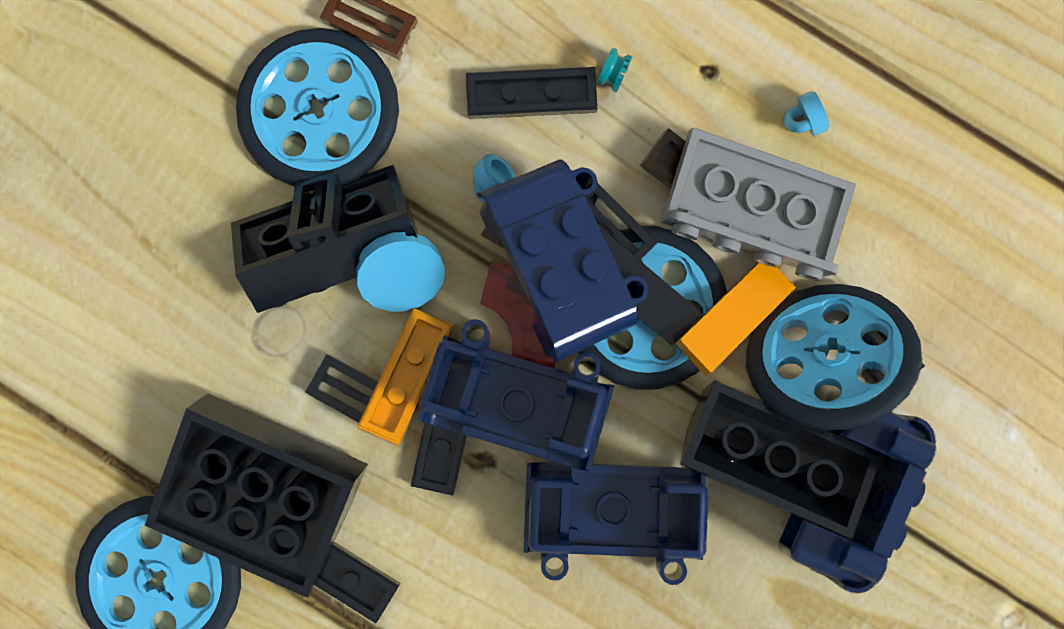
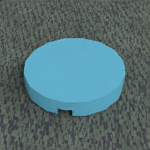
[355,232,445,312]

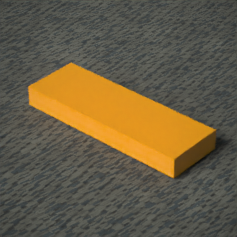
[675,262,796,376]
[357,308,454,447]

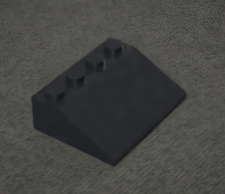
[144,393,368,598]

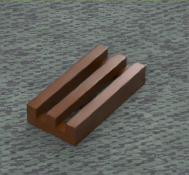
[320,0,418,60]

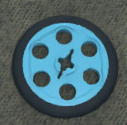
[236,28,399,189]
[578,226,727,390]
[746,284,923,430]
[75,496,241,629]

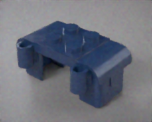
[477,159,649,363]
[418,319,615,472]
[778,412,936,593]
[523,462,708,585]

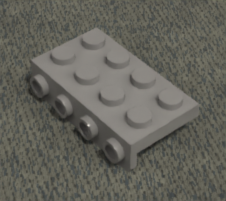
[661,127,856,281]

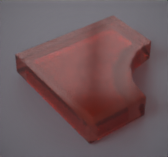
[480,260,555,368]

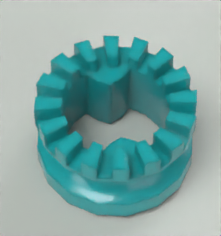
[597,48,633,93]

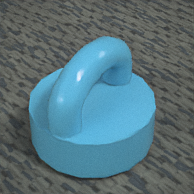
[783,91,829,137]
[473,154,516,203]

